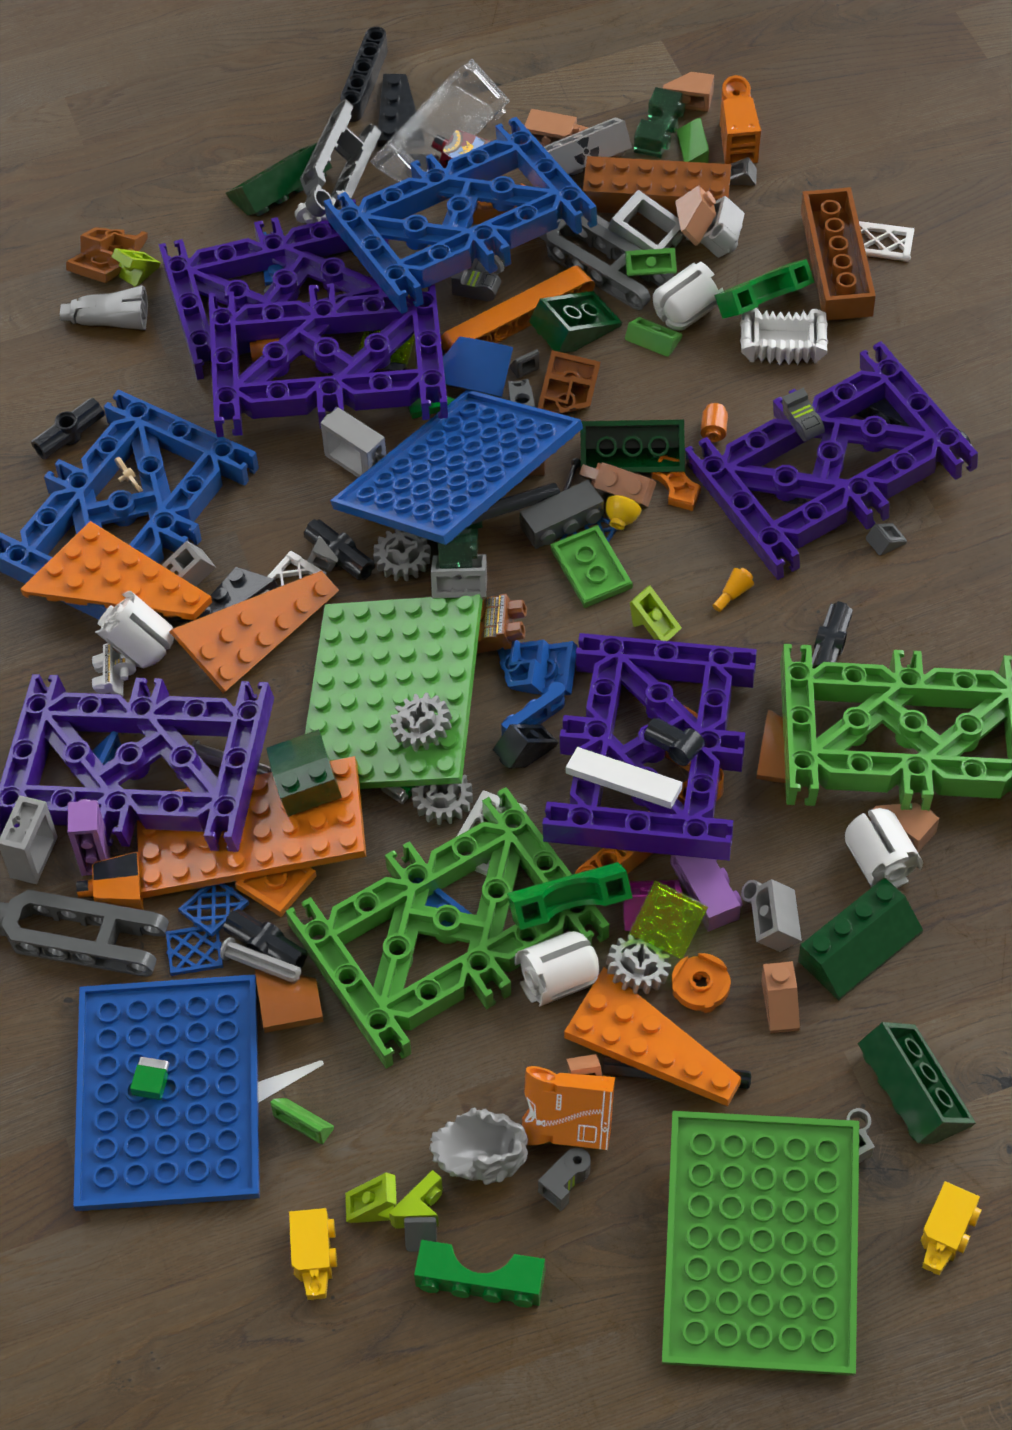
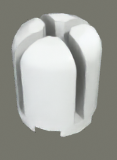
[653,262,724,331]
[95,591,174,668]
[845,808,923,888]
[515,931,599,1007]

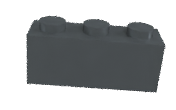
[519,480,604,549]

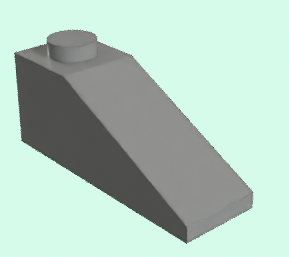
[162,541,216,587]

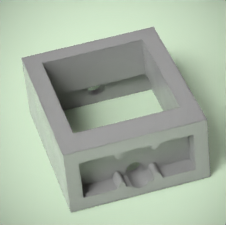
[608,190,684,250]
[321,407,386,478]
[431,554,487,598]
[0,795,58,884]

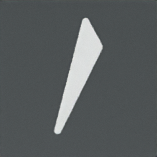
[258,1061,324,1102]

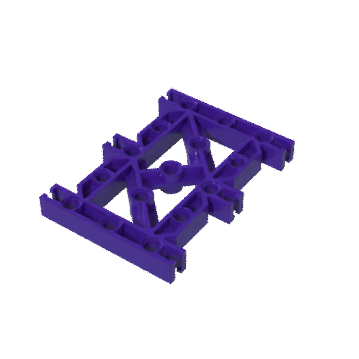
[159,199,408,380]
[209,283,448,437]
[685,341,978,580]
[542,633,757,861]
[0,674,274,852]

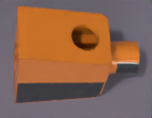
[76,852,144,910]

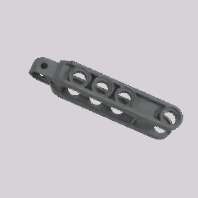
[300,99,381,217]
[539,216,674,310]
[0,890,169,977]

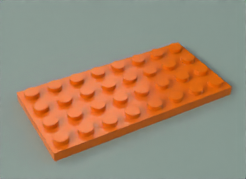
[137,756,367,898]

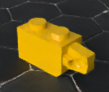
[921,1181,982,1275]
[289,1208,337,1300]

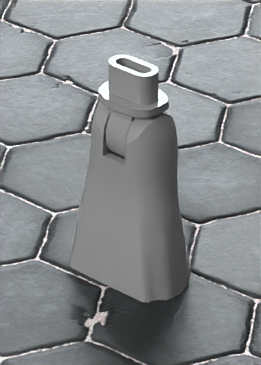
[60,285,148,330]

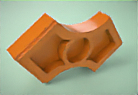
[652,455,701,511]

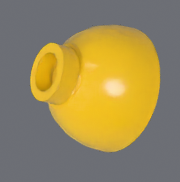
[606,495,642,530]

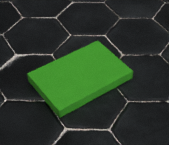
[550,525,633,608]

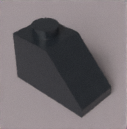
[493,724,559,769]

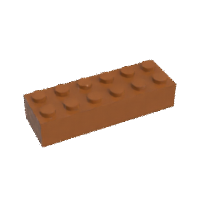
[583,156,731,217]
[801,187,876,321]

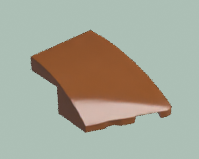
[66,227,148,283]
[537,350,601,414]
[757,710,786,783]
[255,968,324,1033]

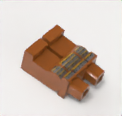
[477,594,527,653]

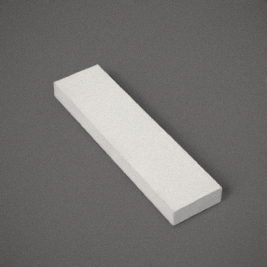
[566,747,682,809]

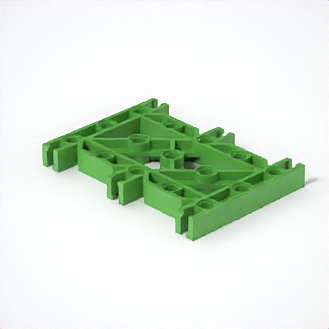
[780,644,1012,811]
[286,787,609,1069]

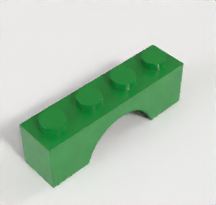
[714,259,815,319]
[507,862,633,930]
[414,1240,546,1308]

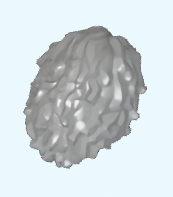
[429,1108,528,1185]

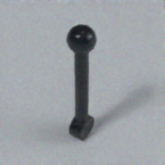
[563,458,581,491]

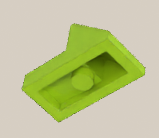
[111,248,161,287]
[630,586,682,641]
[389,1170,443,1229]
[345,1172,396,1223]

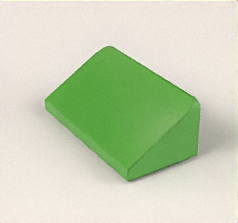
[677,118,709,163]
[625,248,677,276]
[625,317,683,356]
[270,1098,334,1144]

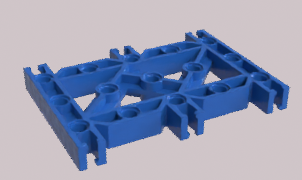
[324,117,598,314]
[0,390,259,620]

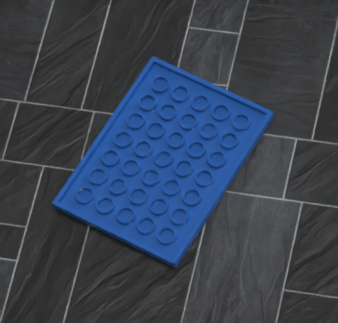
[330,389,583,545]
[73,974,260,1211]

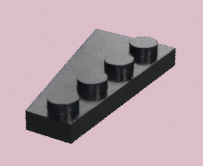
[377,74,424,147]

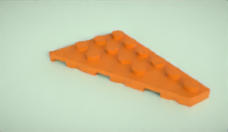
[21,521,212,620]

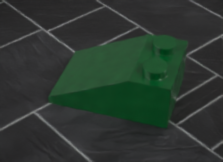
[529,291,623,353]
[266,729,342,817]

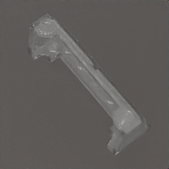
[370,59,510,182]

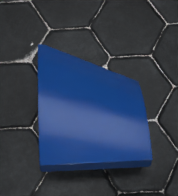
[443,336,513,397]
[497,640,578,695]

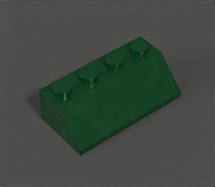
[226,142,333,216]
[580,419,685,473]
[798,877,923,1001]
[857,1022,976,1144]

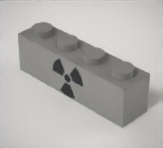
[544,118,632,175]

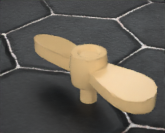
[115,457,143,492]

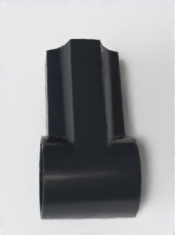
[644,718,705,766]

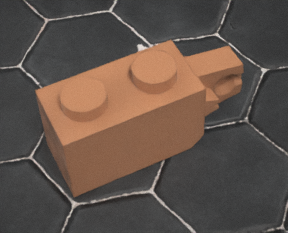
[524,109,588,147]
[579,462,657,507]

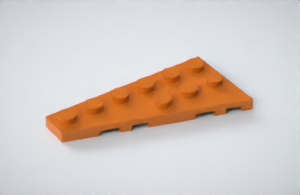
[169,571,339,693]
[564,967,741,1107]

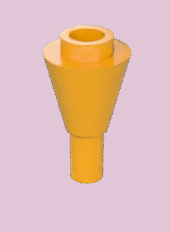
[712,568,754,612]

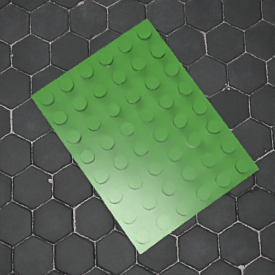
[305,594,483,789]
[662,1111,859,1376]

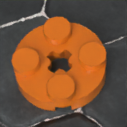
[672,953,731,1013]

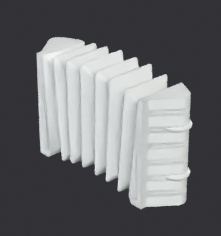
[740,308,828,365]

